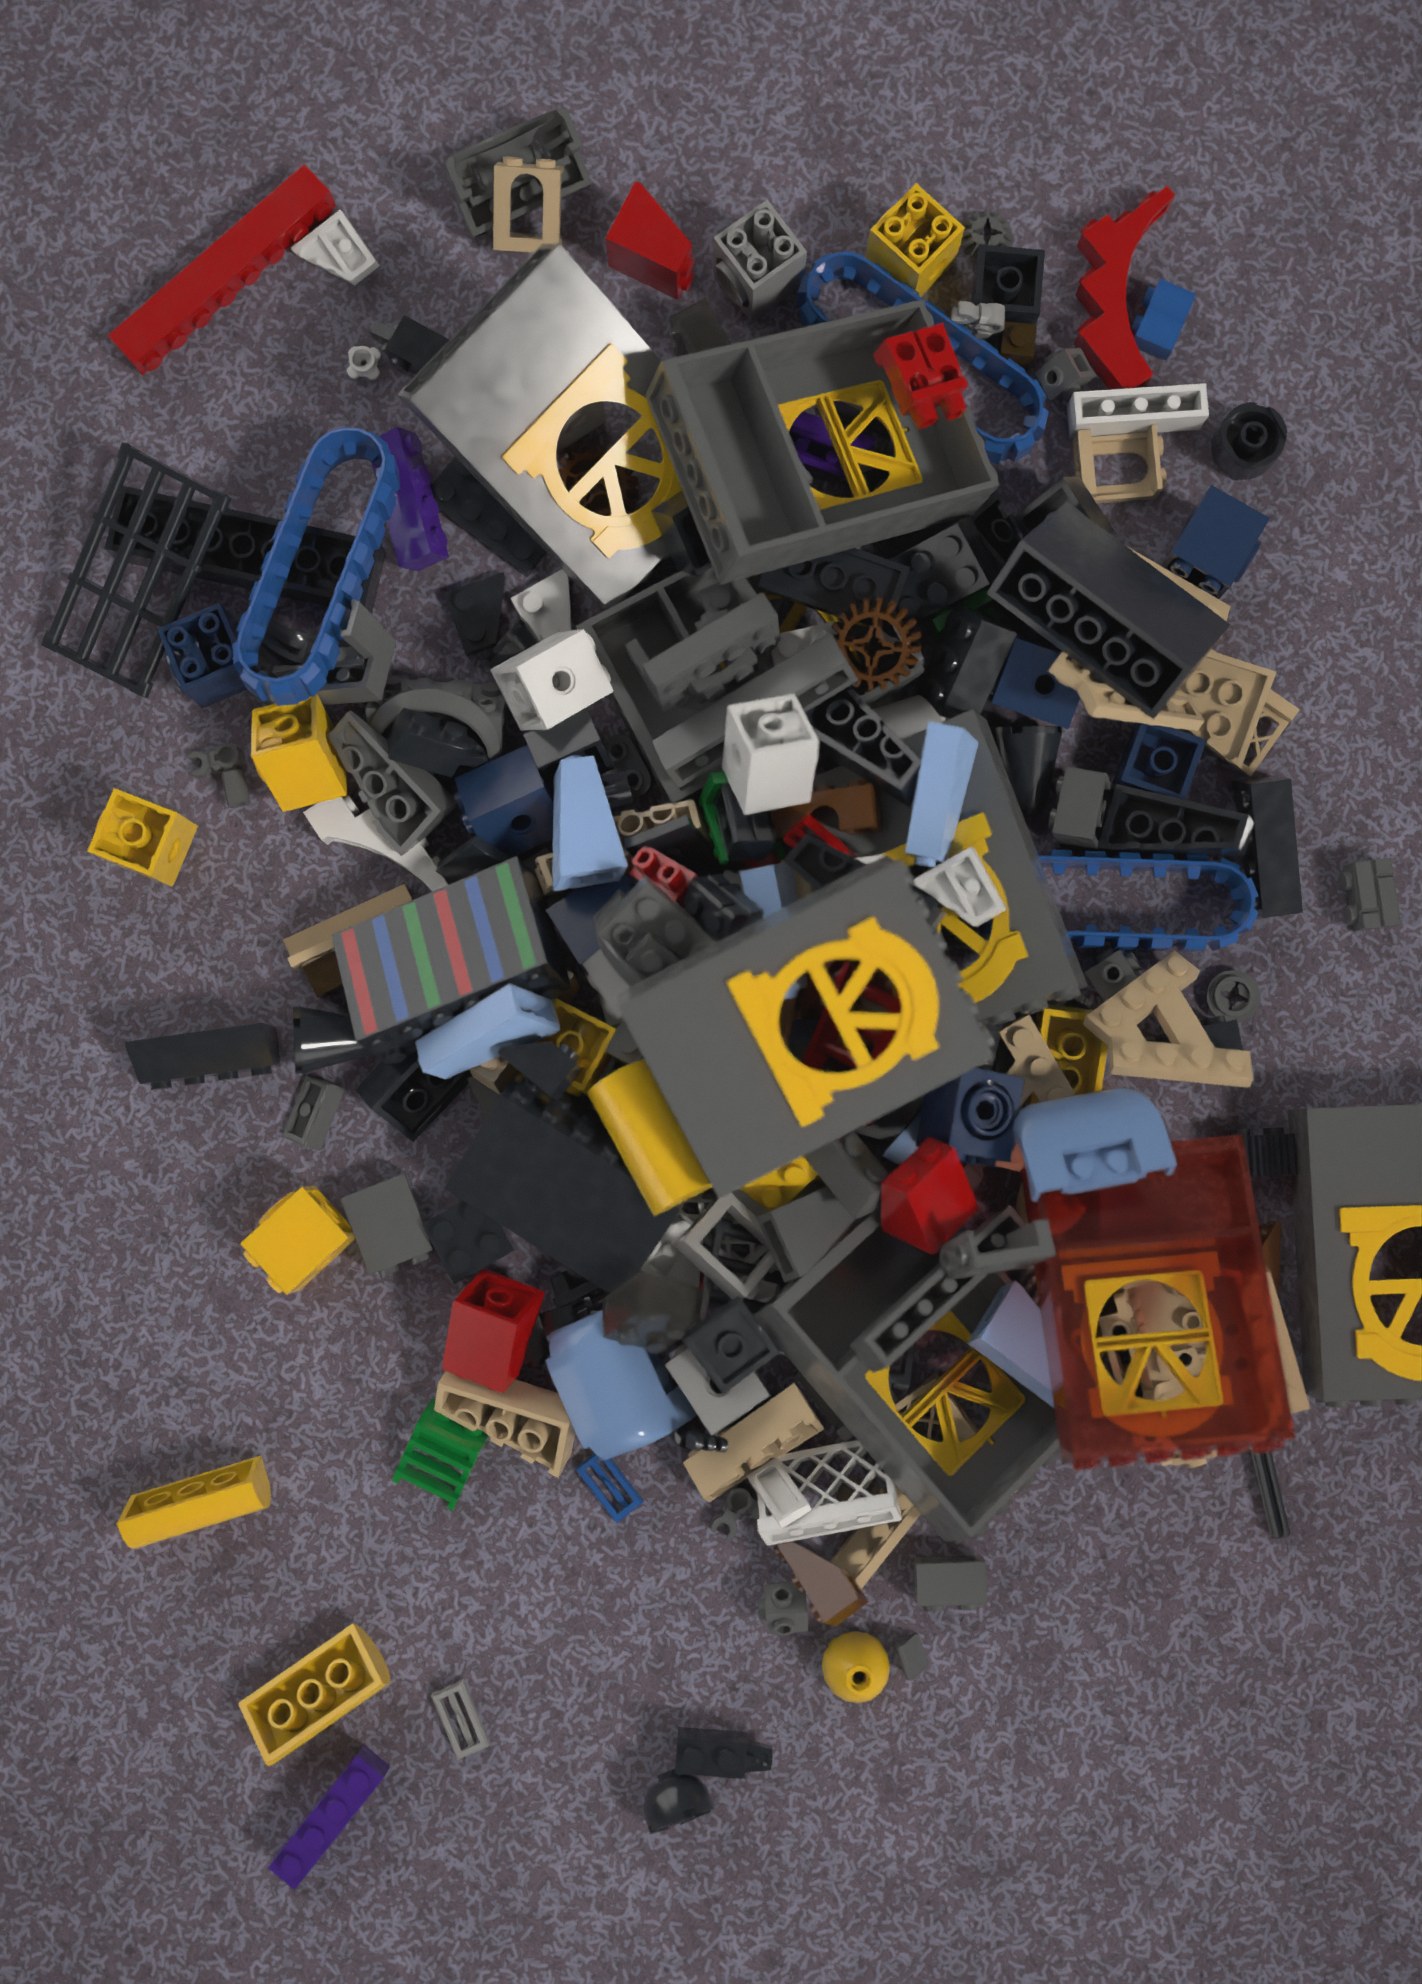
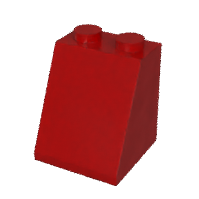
[605,181,695,300]
[881,1137,979,1255]
[442,1269,545,1393]

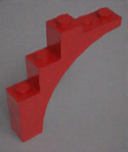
[1073,185,1176,390]

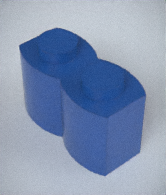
[1131,279,1196,361]

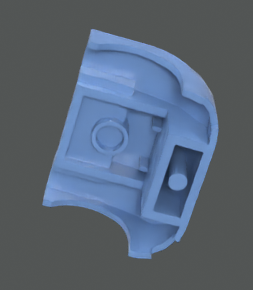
[1012,1088,1177,1201]
[546,1290,697,1461]

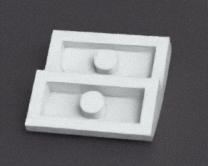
[872,695,943,740]

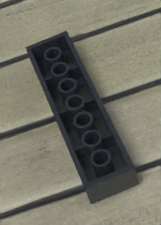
[104,486,386,614]

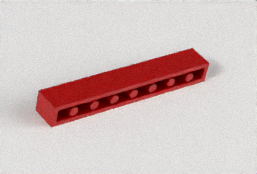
[108,164,336,376]

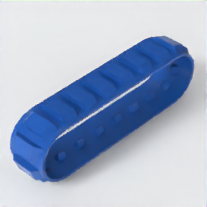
[797,251,1049,464]
[232,427,400,706]
[966,849,1258,952]

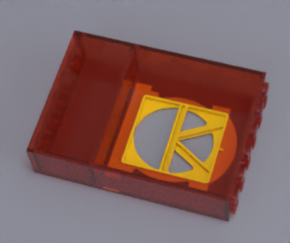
[1021,1135,1296,1471]

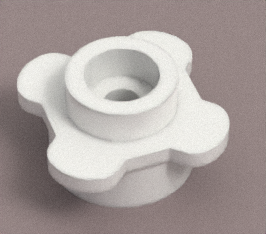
[347,346,381,380]

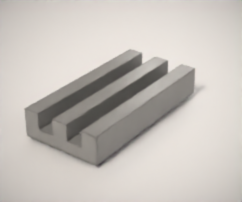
[431,1679,490,1760]

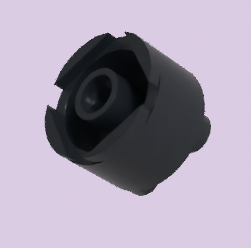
[1211,402,1287,481]

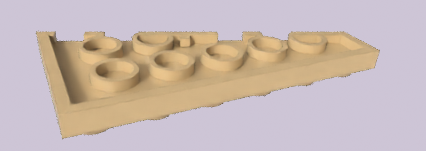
[1175,651,1276,769]

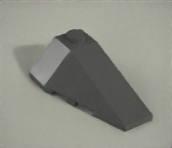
[328,711,458,856]

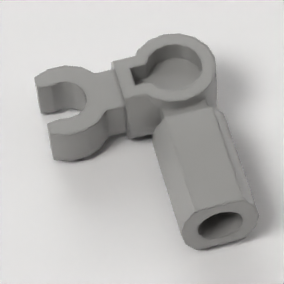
[951,301,1005,341]

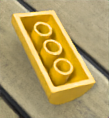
[587,1059,713,1217]
[117,1455,271,1549]
[238,1623,391,1766]

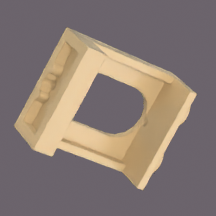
[493,157,564,253]
[1072,424,1167,503]

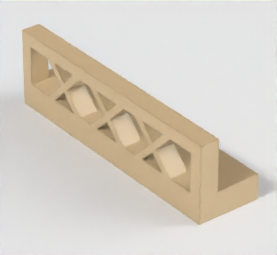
[283,884,413,971]
[831,1484,921,1589]

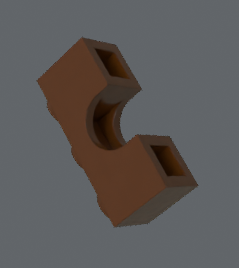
[771,780,883,844]

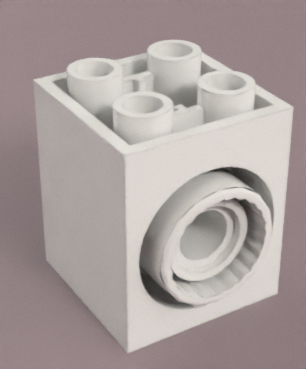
[490,629,614,730]
[722,694,819,815]

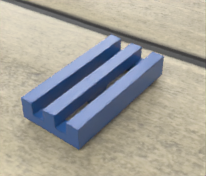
[575,1453,644,1524]

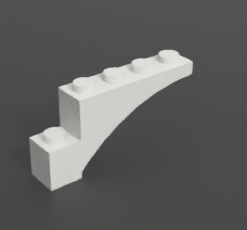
[303,795,449,891]

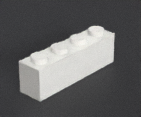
[1067,383,1209,438]

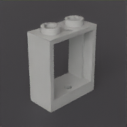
[674,1193,778,1300]

